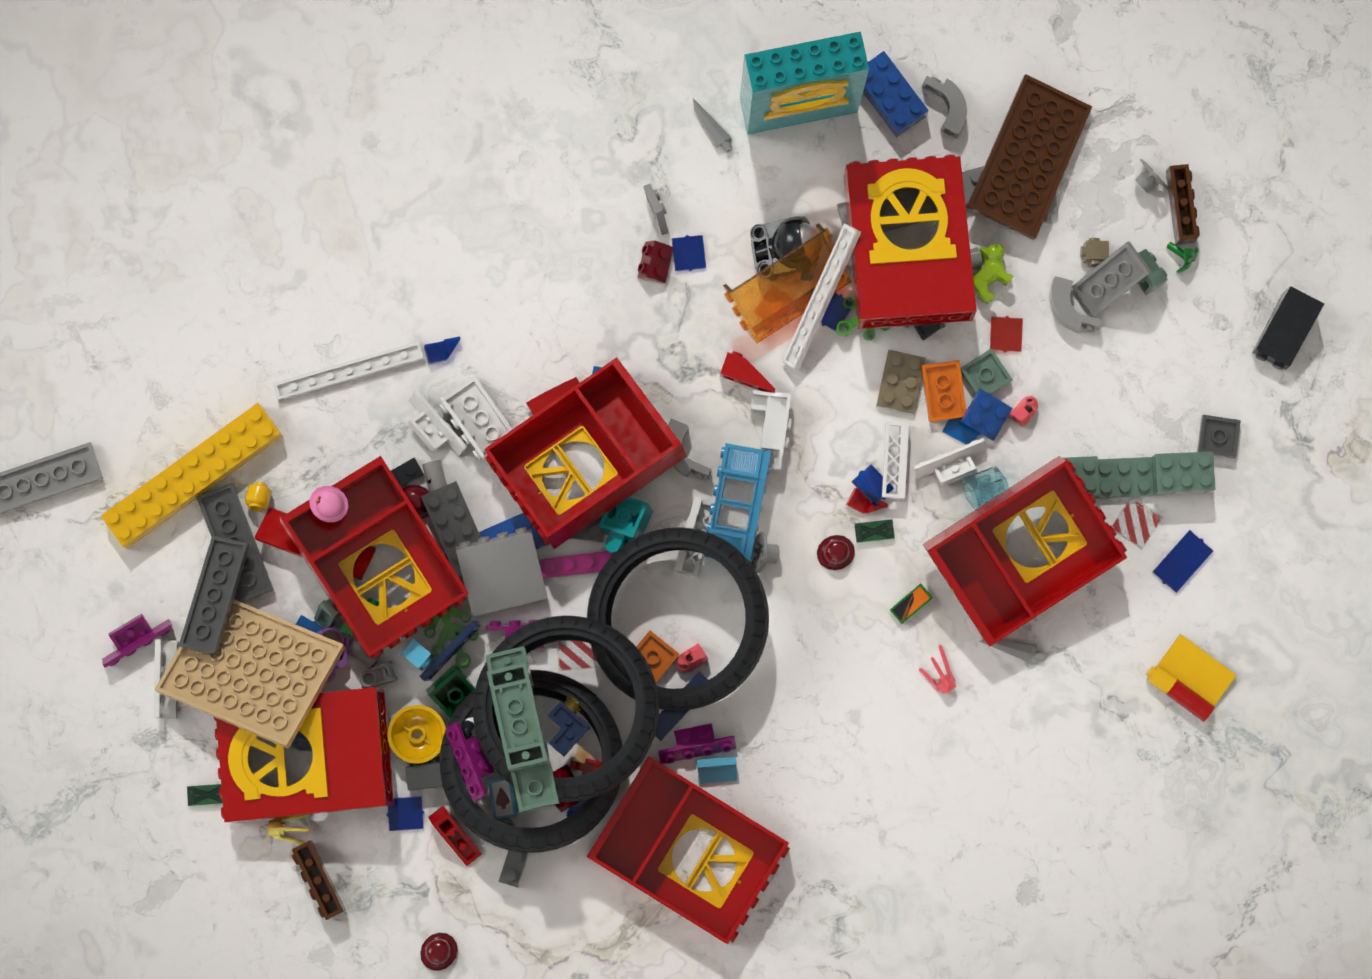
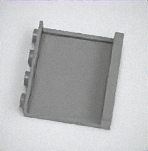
[456,527,548,617]

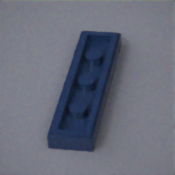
[419,621,481,681]
[655,671,708,741]

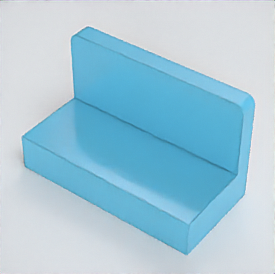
[697,757,737,784]

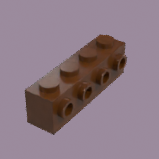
[1166,164,1200,245]
[292,840,346,920]

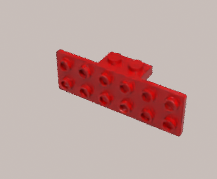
[255,507,376,580]

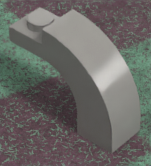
[922,76,967,139]
[1049,276,1102,333]
[668,418,711,479]

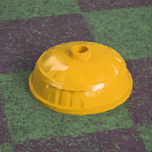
[387,705,446,764]

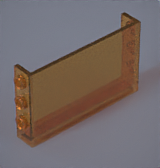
[723,223,852,344]

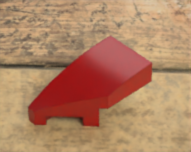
[846,488,889,514]

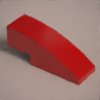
[526,377,580,415]

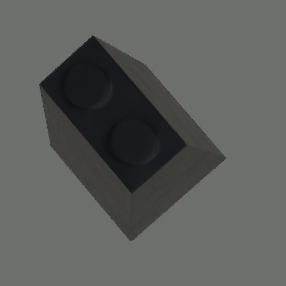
[1252,286,1325,370]

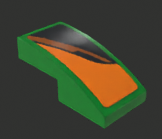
[890,583,933,624]

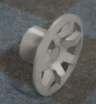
[1135,159,1169,193]
[752,531,780,574]

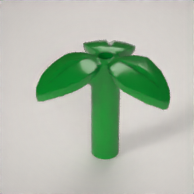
[1166,242,1199,273]

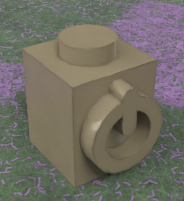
[1080,238,1109,267]

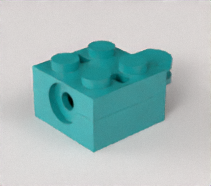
[599,497,653,555]

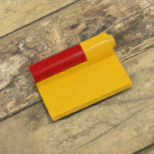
[1146,634,1237,722]

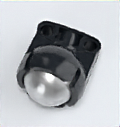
[750,216,821,280]

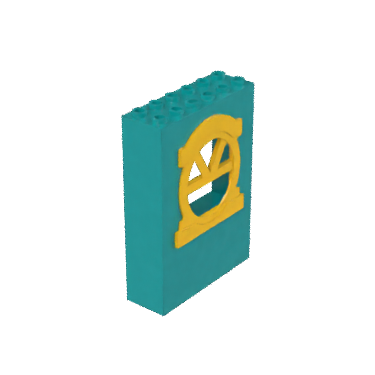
[740,31,869,135]

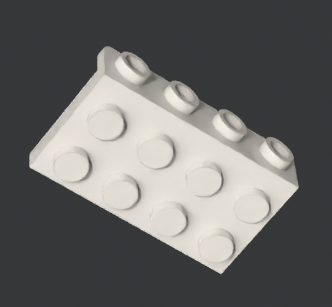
[440,376,512,463]

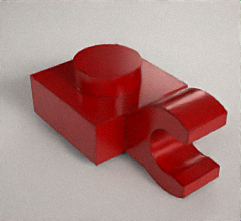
[569,758,602,775]

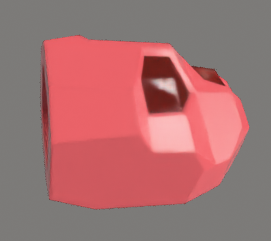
[1009,396,1038,427]
[677,643,708,672]

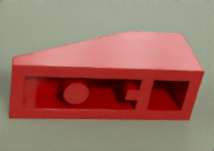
[720,351,775,393]
[428,805,482,866]

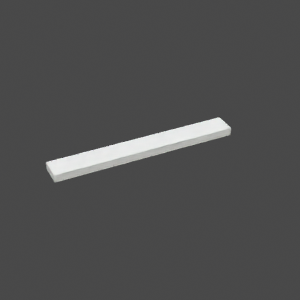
[782,223,861,371]
[273,341,425,402]

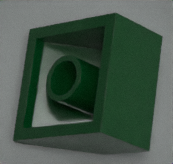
[426,664,476,719]

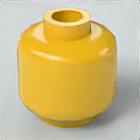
[245,482,272,512]

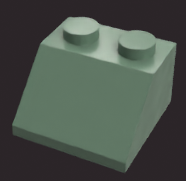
[1137,249,1168,296]

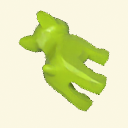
[973,244,1014,304]

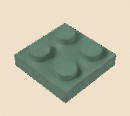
[961,348,1013,394]

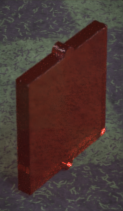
[990,316,1023,353]

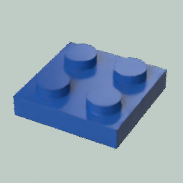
[960,389,1013,441]

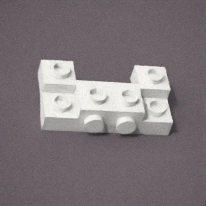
[745,390,792,471]

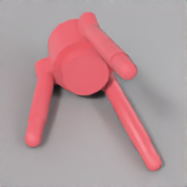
[919,645,957,694]

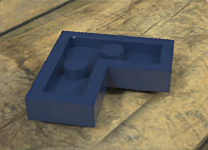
[548,701,590,757]

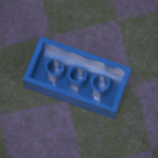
[863,51,929,138]

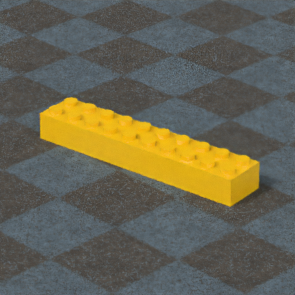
[101,403,283,549]

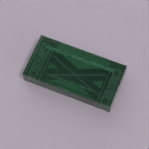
[854,519,895,543]
[187,784,223,806]

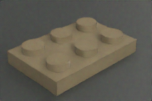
[876,350,926,414]

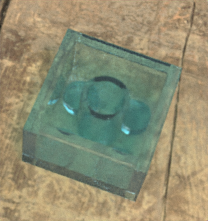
[960,466,1009,510]

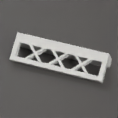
[882,421,909,501]
[674,496,714,578]
[154,639,178,718]

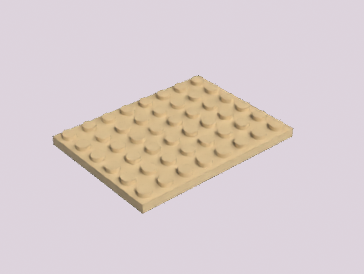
[155,599,345,749]

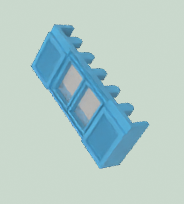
[704,443,773,565]

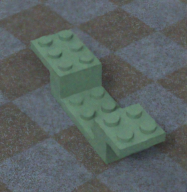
[1063,451,1216,498]
[485,646,560,812]

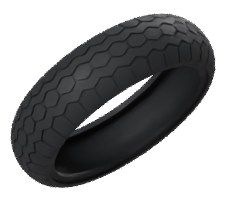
[587,527,769,711]
[473,615,659,802]
[440,670,623,853]

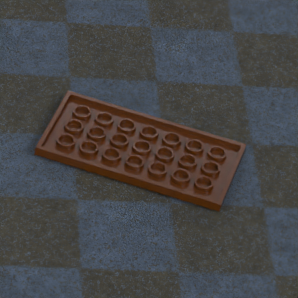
[966,74,1093,240]

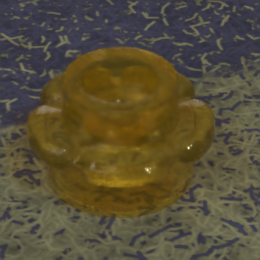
[564,697,581,714]

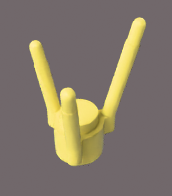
[268,814,311,844]

